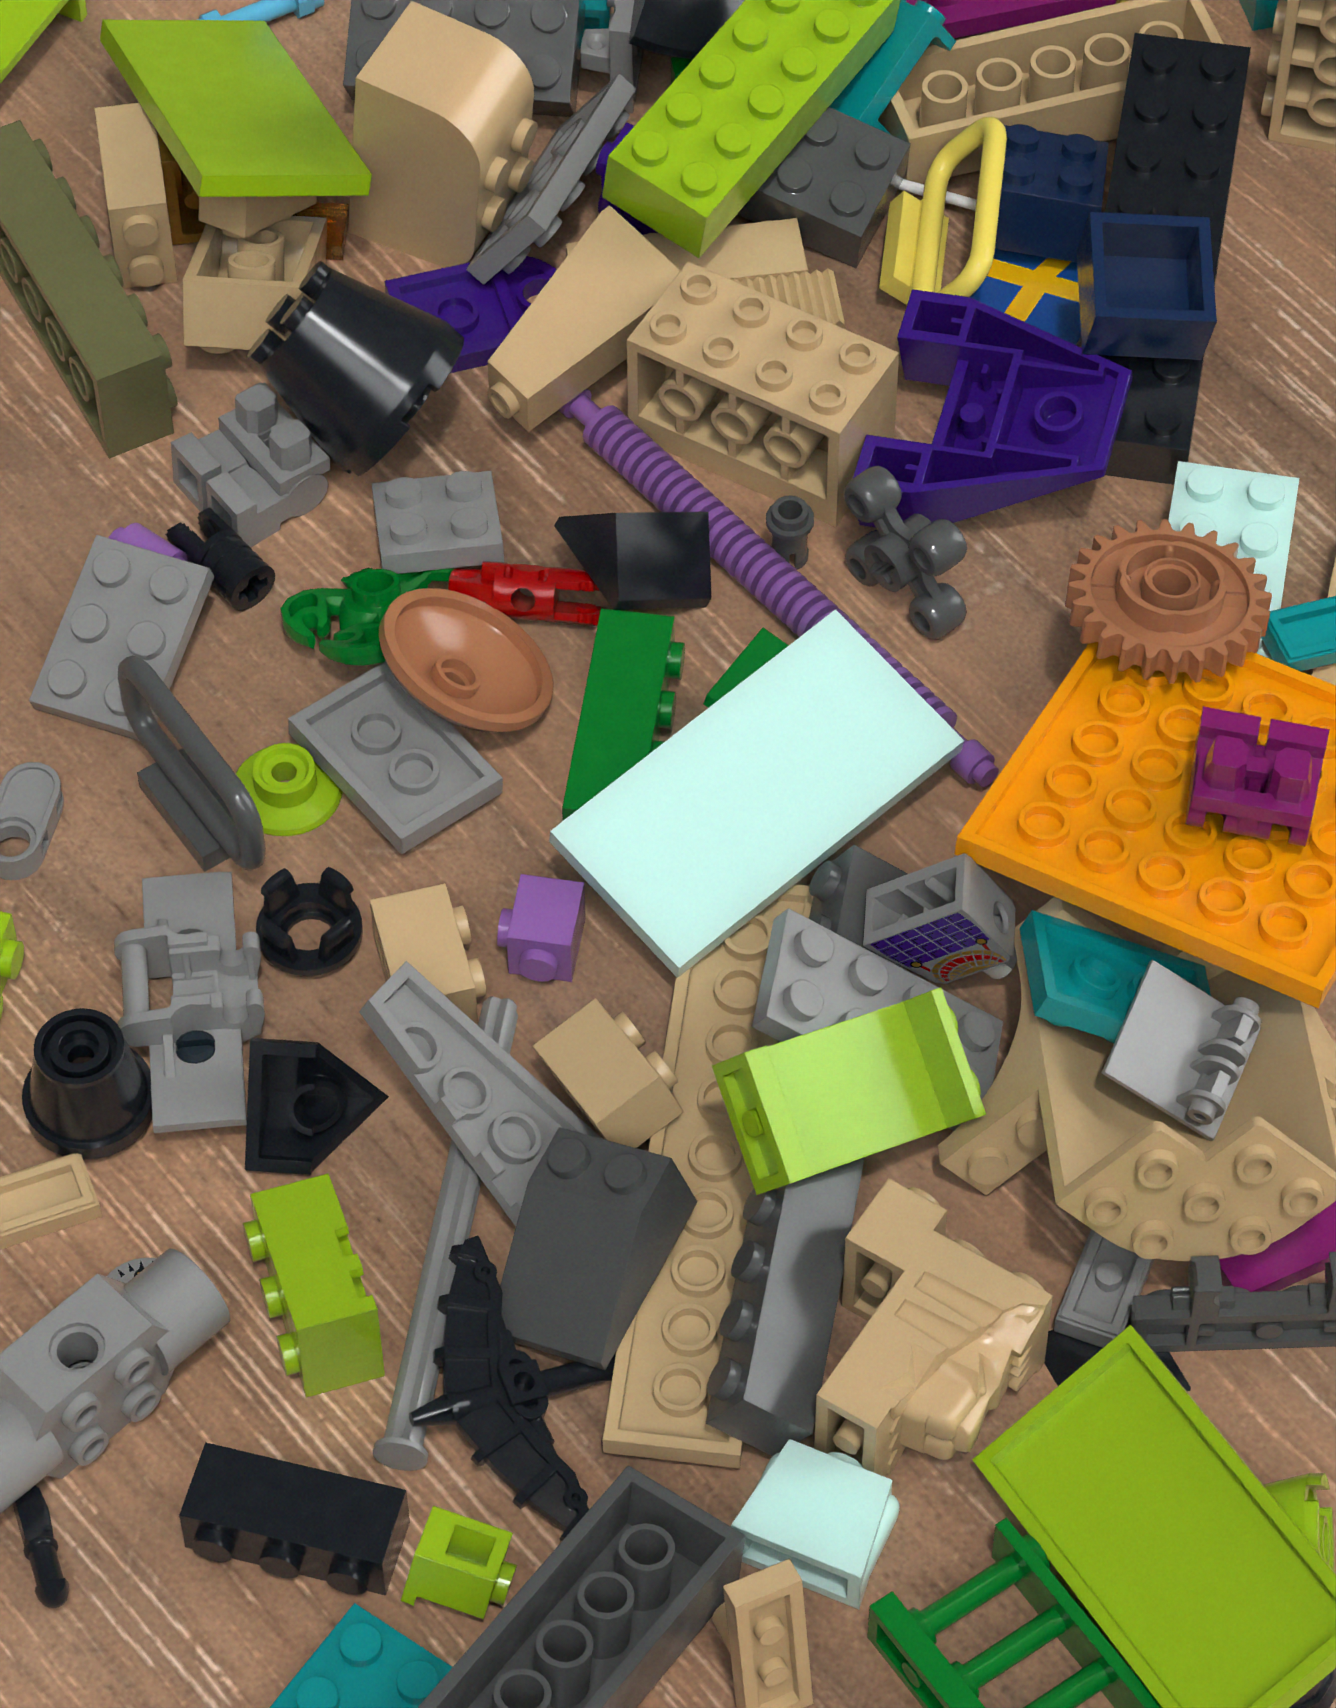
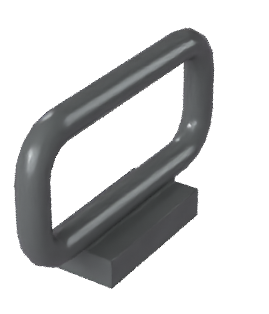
[118,656,266,872]

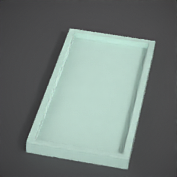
[549,609,964,978]

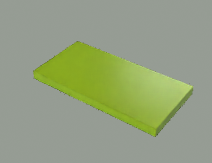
[100,19,372,197]
[972,1324,1336,1708]

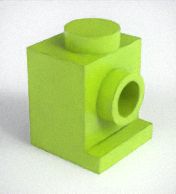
[401,1506,517,1619]

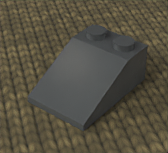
[500,1127,698,1370]

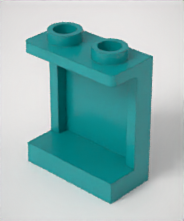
[829,0,956,135]

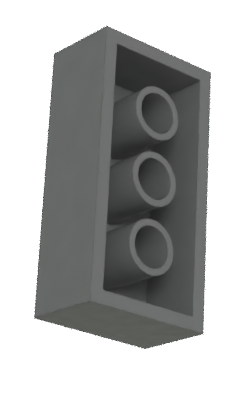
[343,0,586,117]
[737,107,911,268]

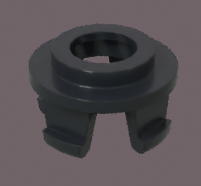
[256,867,363,976]

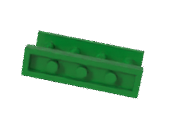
[867,1517,1162,1708]

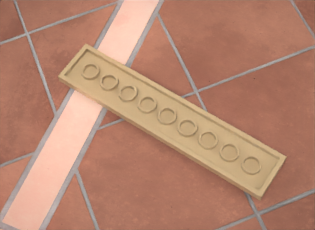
[602,884,813,1469]

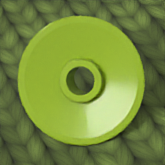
[235,743,343,836]

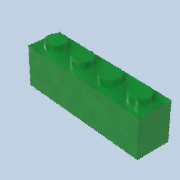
[562,608,685,821]

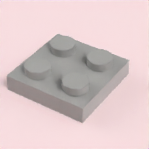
[372,471,504,574]

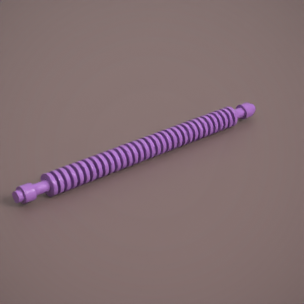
[559,389,999,787]

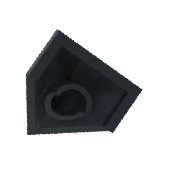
[245,1038,389,1175]

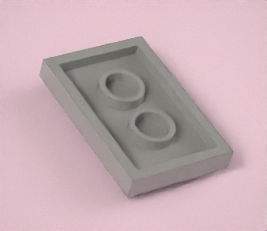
[29,535,214,741]
[288,661,503,854]

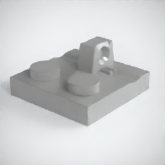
[580,0,644,113]

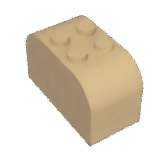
[348,1,538,268]

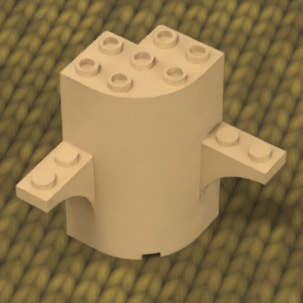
[938,897,1336,1261]

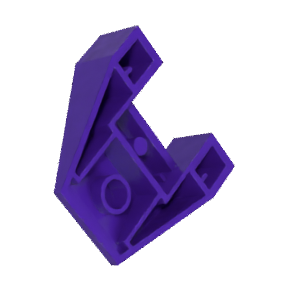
[853,289,1133,528]

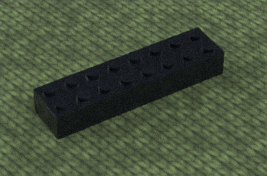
[1099,33,1251,485]

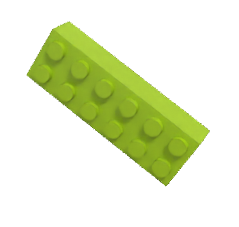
[602,0,901,258]

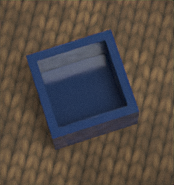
[995,124,1109,262]
[1077,212,1217,360]

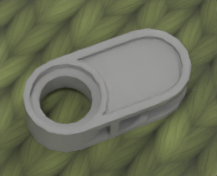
[0,762,64,880]

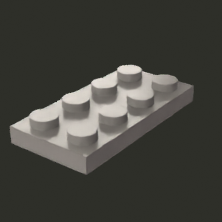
[466,74,636,285]
[752,908,1003,1131]

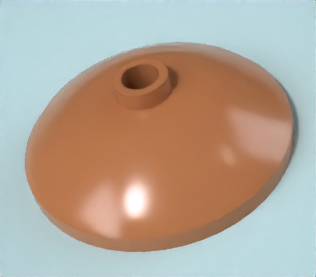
[379,588,554,732]

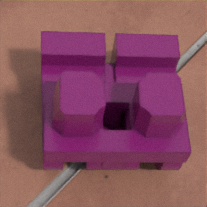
[1185,706,1330,847]

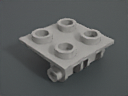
[1102,960,1262,1141]

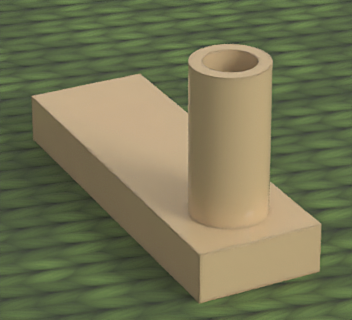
[712,1558,813,1708]

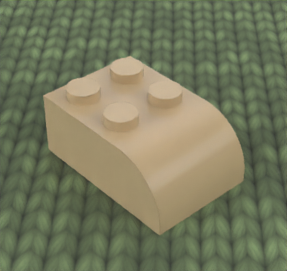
[183,216,327,354]

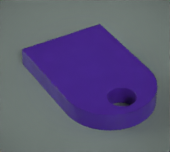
[384,256,557,373]

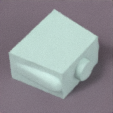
[731,1439,900,1610]

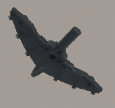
[409,1236,616,1541]

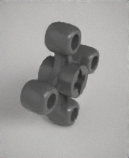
[844,466,967,639]

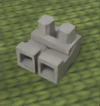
[171,383,330,547]

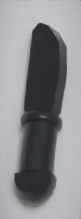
[13,1485,69,1608]

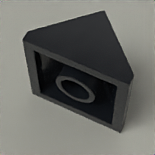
[554,512,712,610]

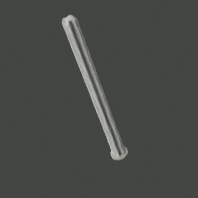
[373,996,518,1471]

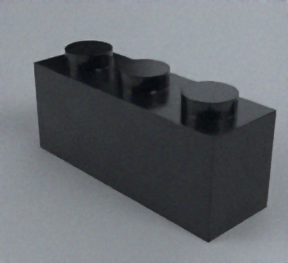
[179,1442,410,1595]

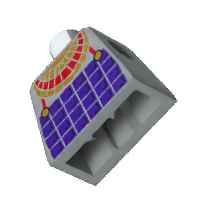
[863,853,1017,984]

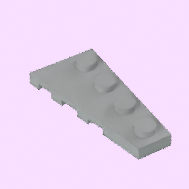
[359,961,602,1226]

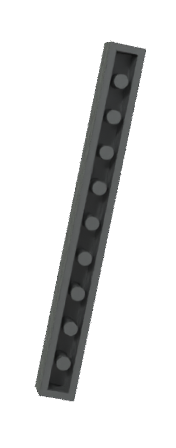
[706,845,908,1456]

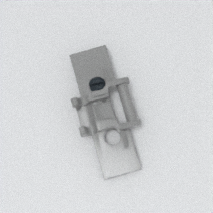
[114,872,265,1133]

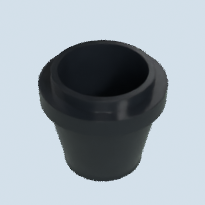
[22,1008,152,1160]

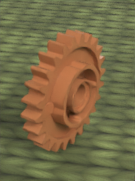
[1065,519,1272,684]

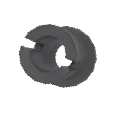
[766,495,814,570]

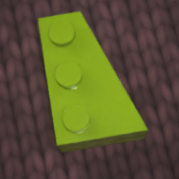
[243,1173,385,1398]

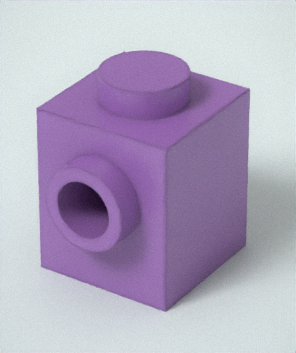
[497,874,586,982]

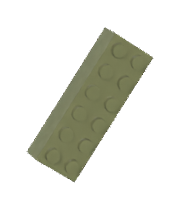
[0,120,178,459]

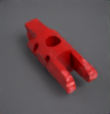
[448,561,604,626]

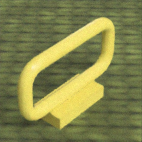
[879,117,1007,305]

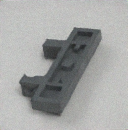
[1129,1252,1336,1352]

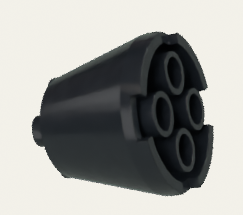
[247,261,464,477]

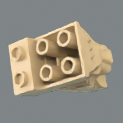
[814,1178,1053,1477]

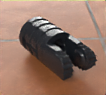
[165,507,275,610]

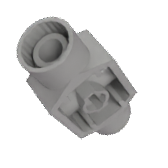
[0,1248,230,1514]

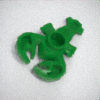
[280,568,455,666]

